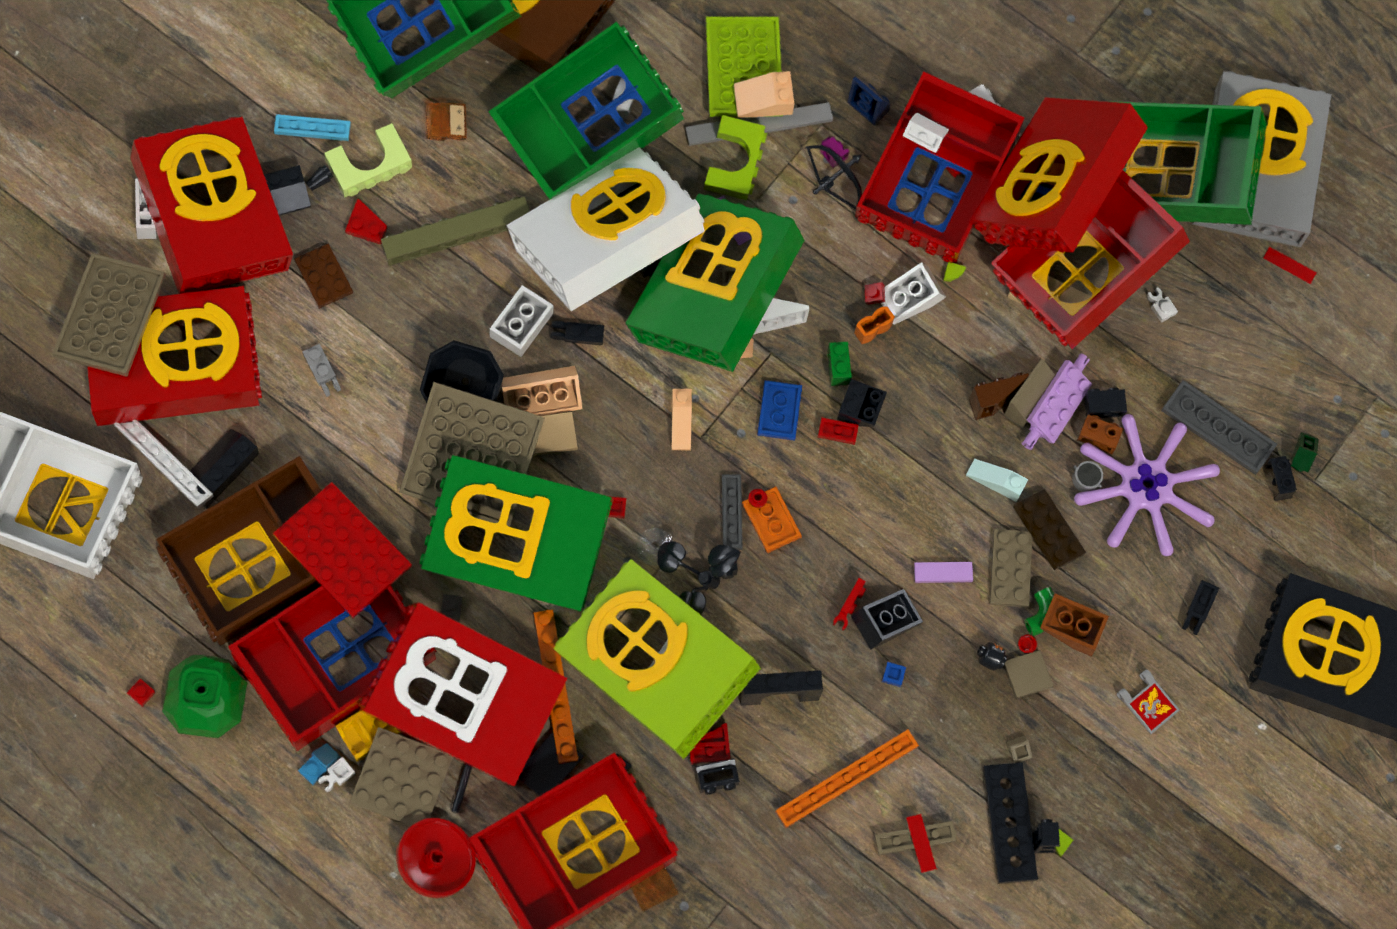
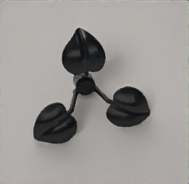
[657,541,741,615]

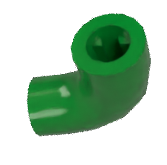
[1024,587,1054,636]

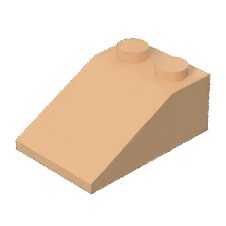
[734,71,794,118]

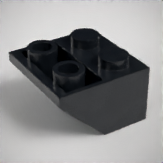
[837,379,887,427]

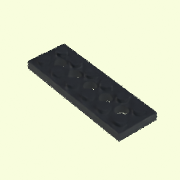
[983,762,1038,884]

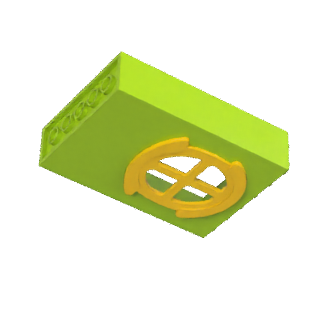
[554,559,761,760]

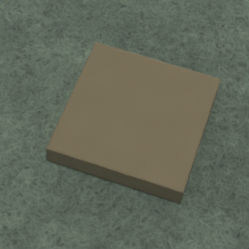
[1004,650,1053,699]

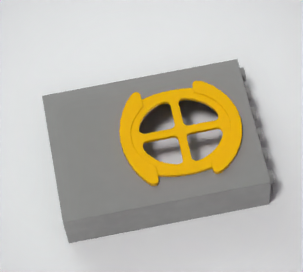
[1192,71,1331,248]

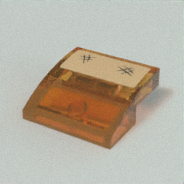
[426,103,467,141]

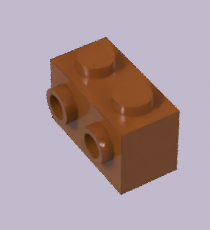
[1077,415,1123,454]

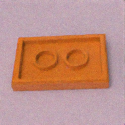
[742,486,802,554]

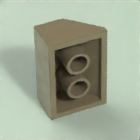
[1004,359,1055,427]

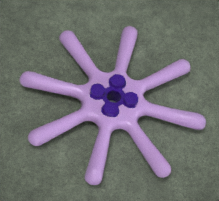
[1074,414,1220,556]

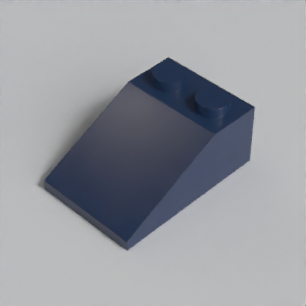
[847,76,891,126]

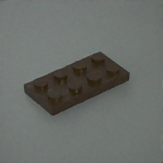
[1013,489,1086,570]

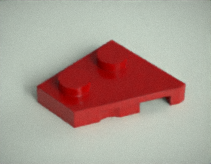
[345,199,387,245]
[690,723,730,765]

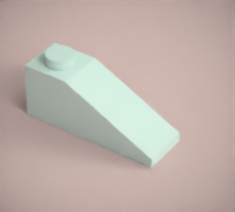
[966,459,1028,502]

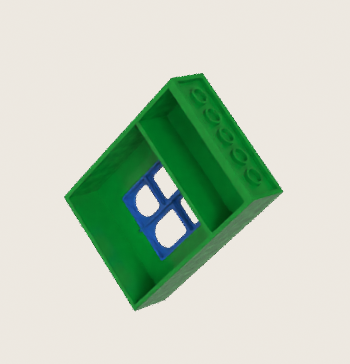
[327,0,521,99]
[488,22,684,200]

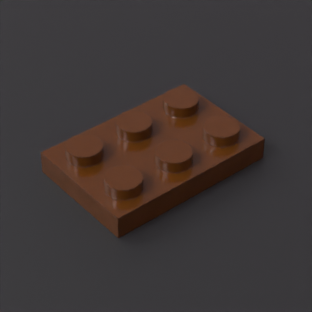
[294,244,353,309]

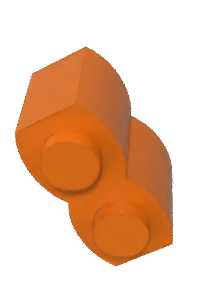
[854,306,895,344]

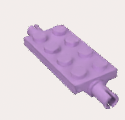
[1022,354,1092,450]

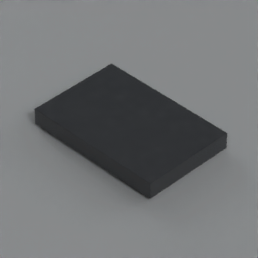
[518,732,584,796]

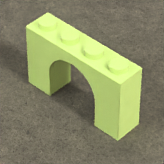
[324,123,412,197]

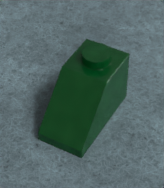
[1291,432,1319,473]

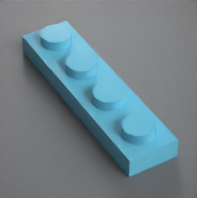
[274,114,351,141]

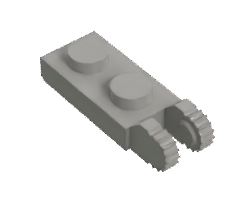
[302,344,341,397]

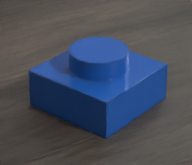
[882,662,906,687]

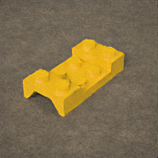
[335,693,411,762]

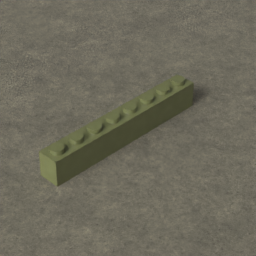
[381,197,530,266]

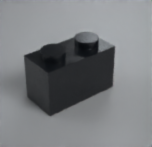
[1084,387,1127,418]

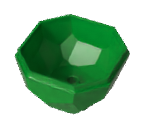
[162,655,248,738]

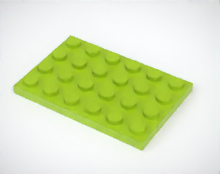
[706,17,783,117]

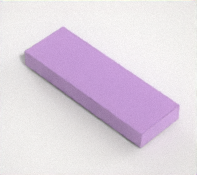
[914,562,973,583]

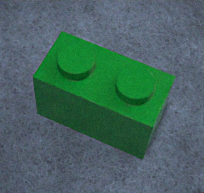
[827,342,852,386]

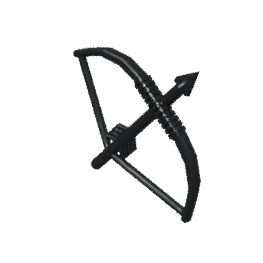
[805,145,862,211]

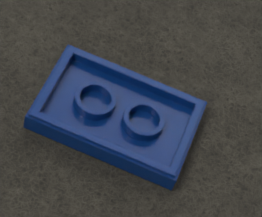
[757,380,802,441]

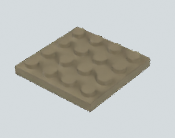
[349,727,453,826]

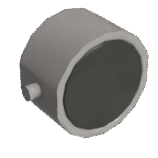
[1072,461,1103,492]

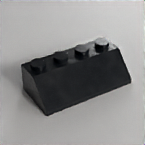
[190,429,259,509]

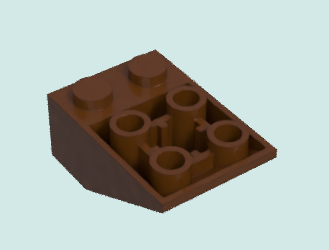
[969,373,1029,420]

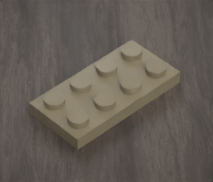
[990,529,1032,608]

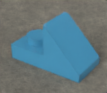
[298,743,341,785]

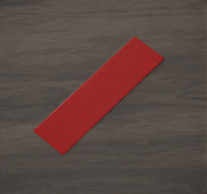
[1263,247,1317,284]
[906,814,937,873]

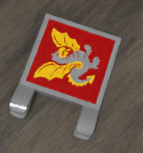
[1116,670,1180,735]

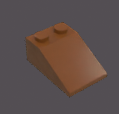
[1040,593,1109,657]

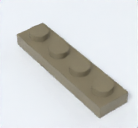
[874,821,957,856]

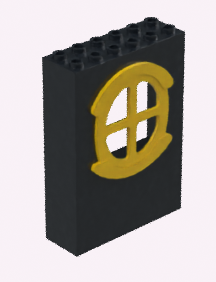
[1248,573,1397,741]

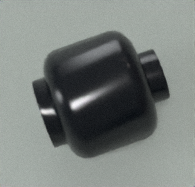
[977,642,1007,671]

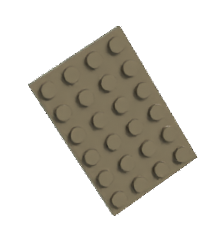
[52,253,166,377]

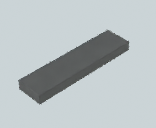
[722,474,743,550]

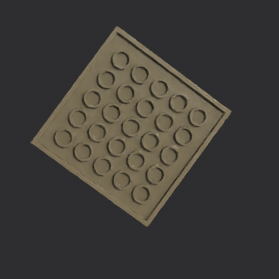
[399,382,545,527]

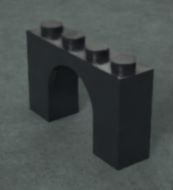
[740,670,823,706]

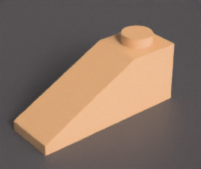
[672,389,692,451]

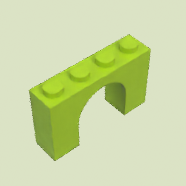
[704,115,767,200]

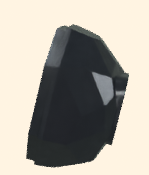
[420,340,504,403]

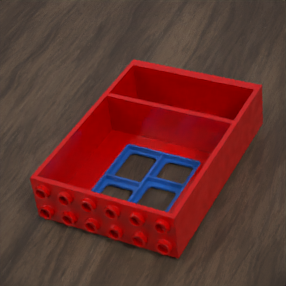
[855,71,1025,264]
[228,584,437,751]

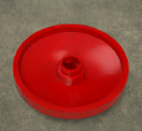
[396,818,476,898]

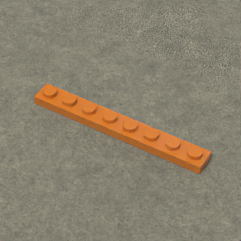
[534,610,578,764]
[775,729,919,828]

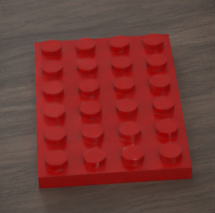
[273,482,412,618]

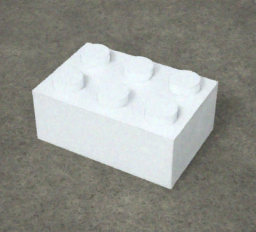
[489,285,553,357]

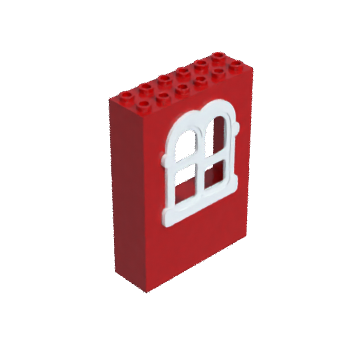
[359,602,568,786]

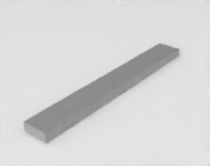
[685,102,833,146]

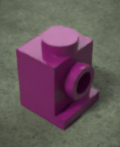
[820,137,849,168]

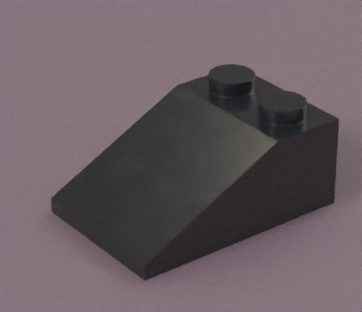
[851,589,923,650]

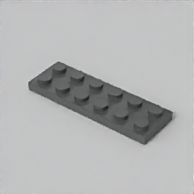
[1161,380,1277,475]

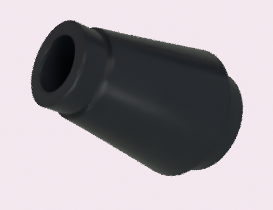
[305,165,334,191]

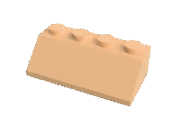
[501,366,582,416]

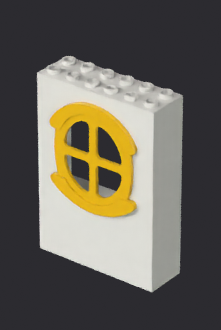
[507,147,705,311]

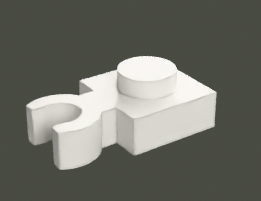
[1147,287,1178,322]
[318,757,355,792]

